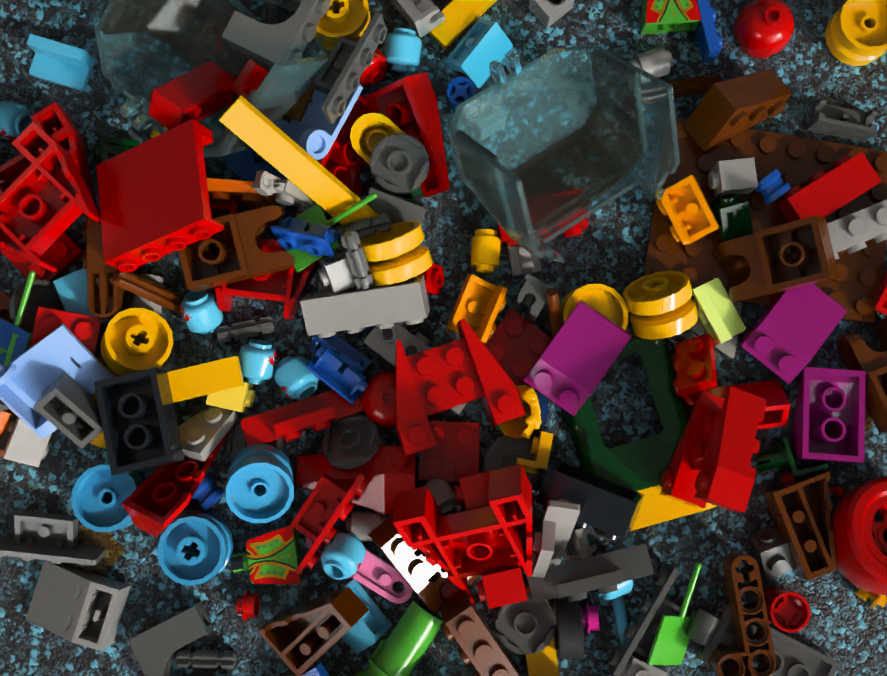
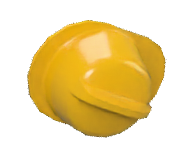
[350,112,406,165]

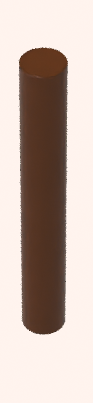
[545,288,562,339]

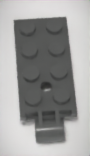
[686,602,840,676]

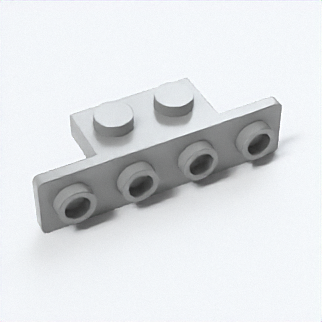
[532,499,580,578]

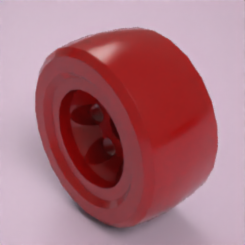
[830,477,887,597]

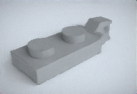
[252,170,328,214]

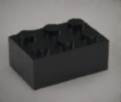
[94,367,185,475]
[536,461,644,540]

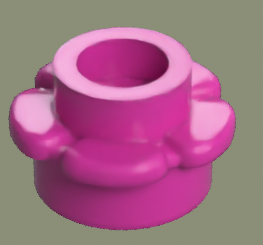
[581,603,599,634]

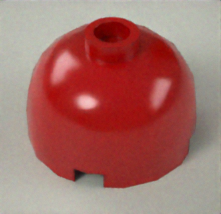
[733,0,794,59]
[361,370,396,429]

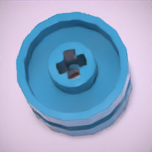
[226,444,294,523]
[71,464,146,532]
[157,513,234,586]

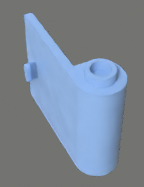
[271,76,363,160]
[0,324,115,439]

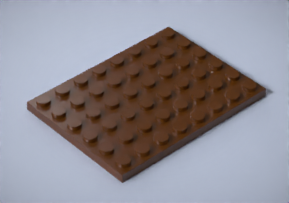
[642,115,887,325]

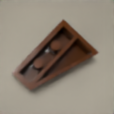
[683,69,792,151]
[762,470,837,581]
[257,587,369,676]

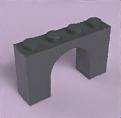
[221,0,331,76]
[128,601,214,676]

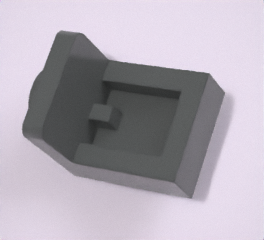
[748,526,794,580]

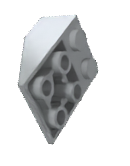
[26,560,131,651]

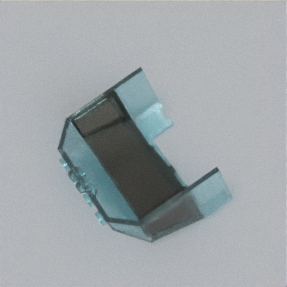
[95,0,328,157]
[448,45,680,263]

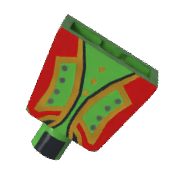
[640,0,701,35]
[231,525,305,585]

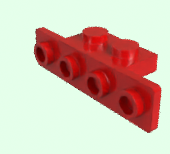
[240,390,363,447]
[290,467,371,575]

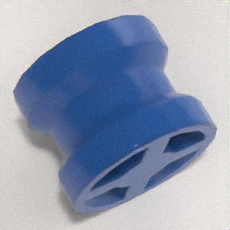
[447,77,476,112]
[755,169,792,205]
[191,474,226,512]

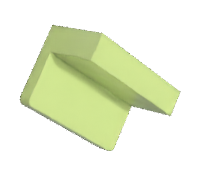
[691,278,746,346]

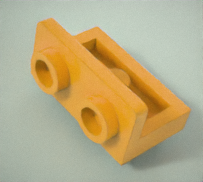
[656,175,721,245]
[446,274,508,343]

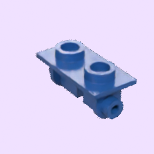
[270,217,338,257]
[308,334,372,374]
[305,346,369,405]

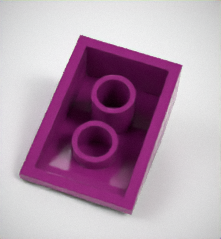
[739,284,847,384]
[524,300,632,416]
[791,367,866,463]

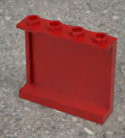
[96,119,225,272]

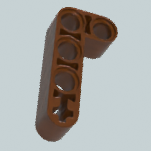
[709,552,776,676]

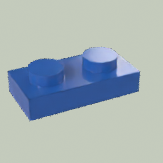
[694,0,723,63]

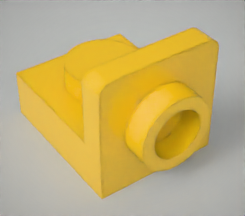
[516,431,554,474]

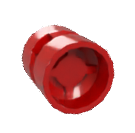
[763,585,811,633]

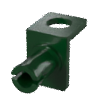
[753,434,829,476]

